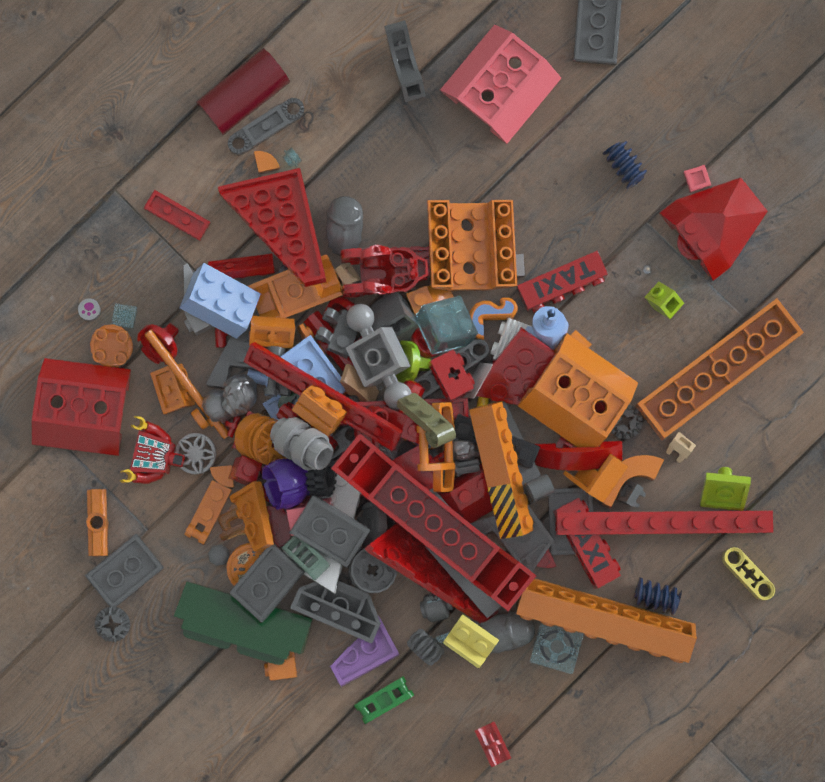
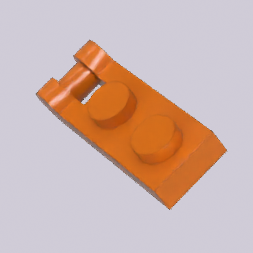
[184,480,232,545]

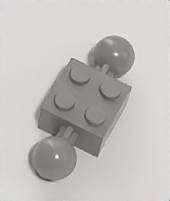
[346,304,412,411]

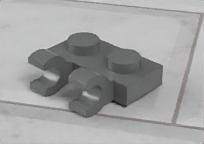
[315,307,358,359]

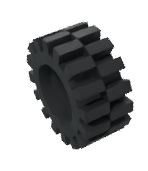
[306,458,337,497]

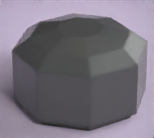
[208,544,230,566]

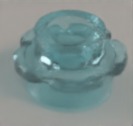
[283,147,302,167]

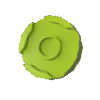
[395,340,431,383]

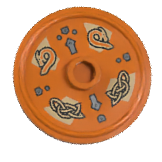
[227,543,264,586]

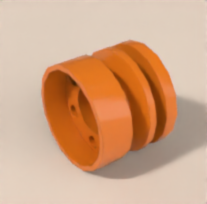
[234,413,287,465]

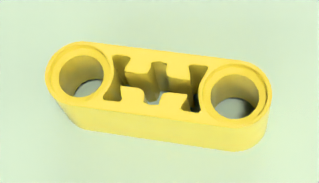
[722,547,775,601]

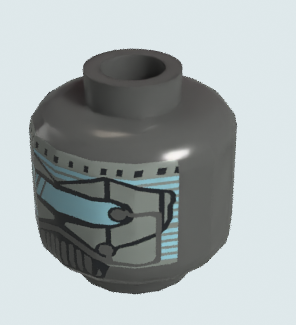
[420,593,454,622]

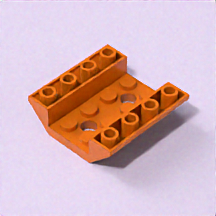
[427,200,517,291]
[518,333,638,447]

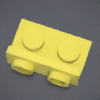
[443,614,499,668]

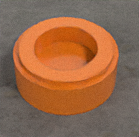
[191,408,210,430]

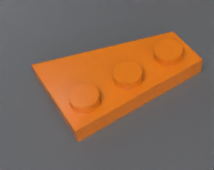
[229,481,274,552]

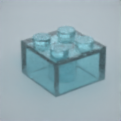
[415,295,478,355]

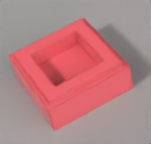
[683,165,711,193]

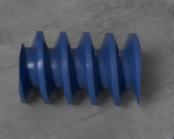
[602,141,647,190]
[633,577,682,616]

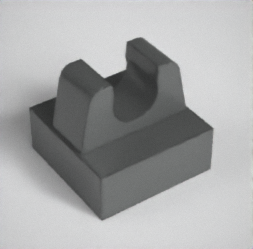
[616,480,646,508]

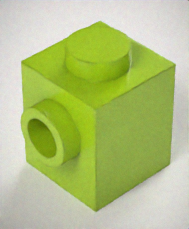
[644,281,684,319]

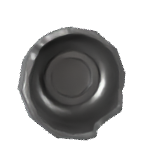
[202,389,231,424]

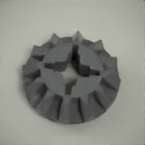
[611,405,643,439]
[94,607,130,642]

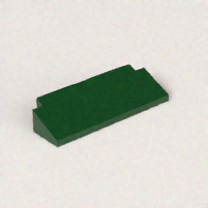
[174,581,313,665]

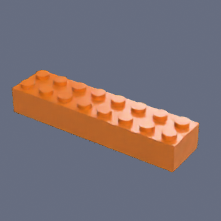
[636,298,804,440]
[516,578,697,663]

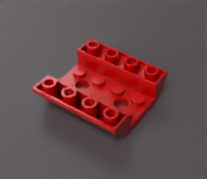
[32,358,131,456]

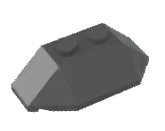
[290,581,381,644]

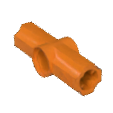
[86,489,109,556]

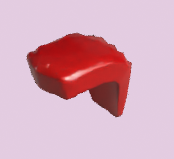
[323,297,355,315]

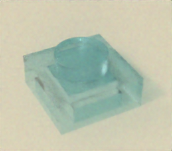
[111,303,138,329]

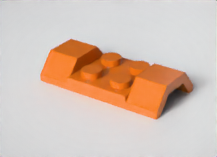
[248,254,343,318]

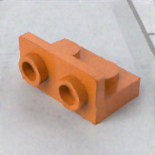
[150,364,195,415]

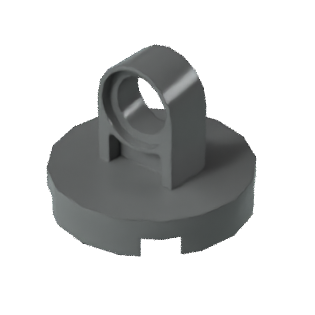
[357,503,397,546]

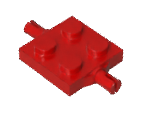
[392,445,444,490]

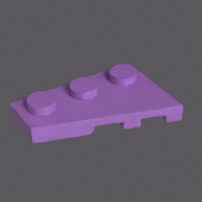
[330,615,400,687]

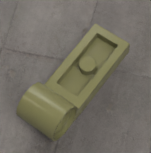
[397,393,456,448]

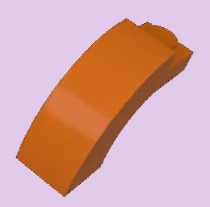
[602,455,664,508]

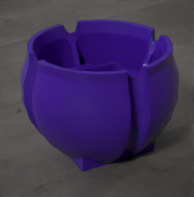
[262,459,310,510]

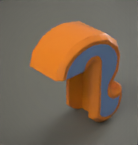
[468,298,518,341]

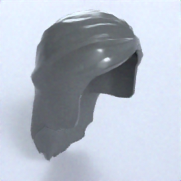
[326,196,363,256]
[480,610,535,653]

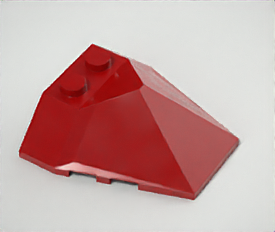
[659,177,768,281]

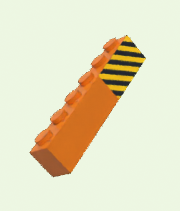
[469,402,533,539]

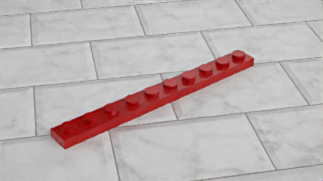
[555,511,773,535]

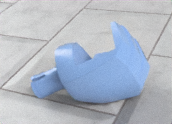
[525,307,569,350]

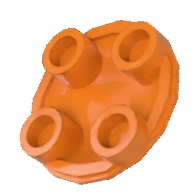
[90,324,133,367]

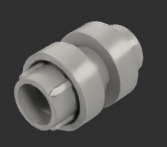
[270,417,333,470]

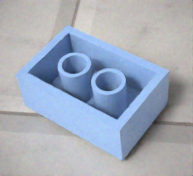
[180,263,261,339]

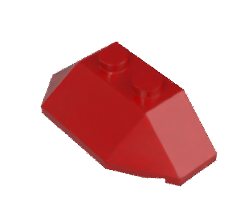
[437,463,493,524]

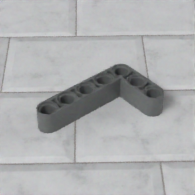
[495,401,555,505]

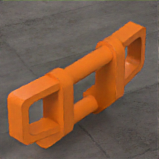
[417,402,455,492]

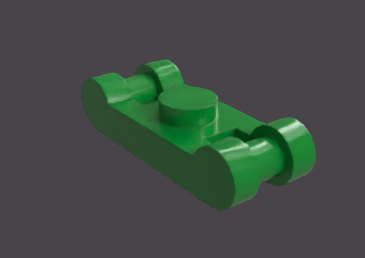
[354,676,415,724]

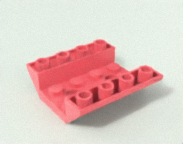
[440,24,561,144]

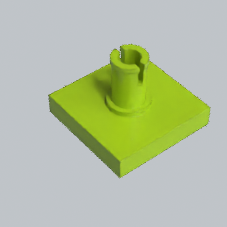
[700,467,751,511]

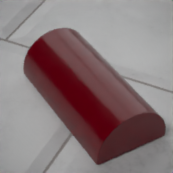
[196,48,290,135]

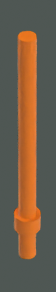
[144,330,228,439]

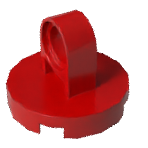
[137,323,179,365]

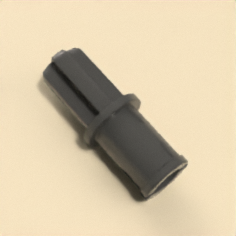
[443,458,480,478]

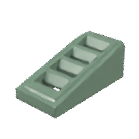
[282,536,330,580]

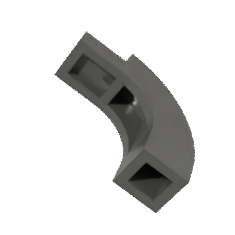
[384,20,426,102]

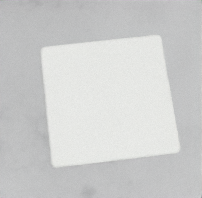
[462,363,493,399]

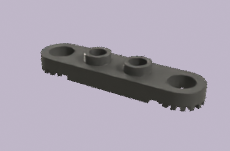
[228,98,304,155]

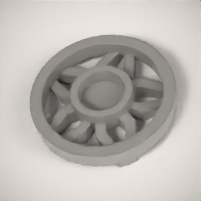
[175,433,216,474]

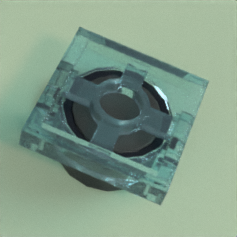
[530,623,584,674]

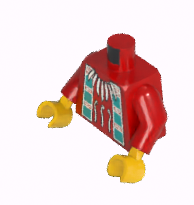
[120,416,185,484]

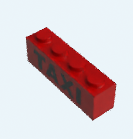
[517,251,608,313]
[552,498,621,589]

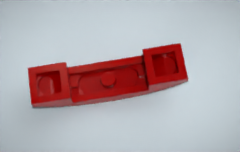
[534,441,622,471]

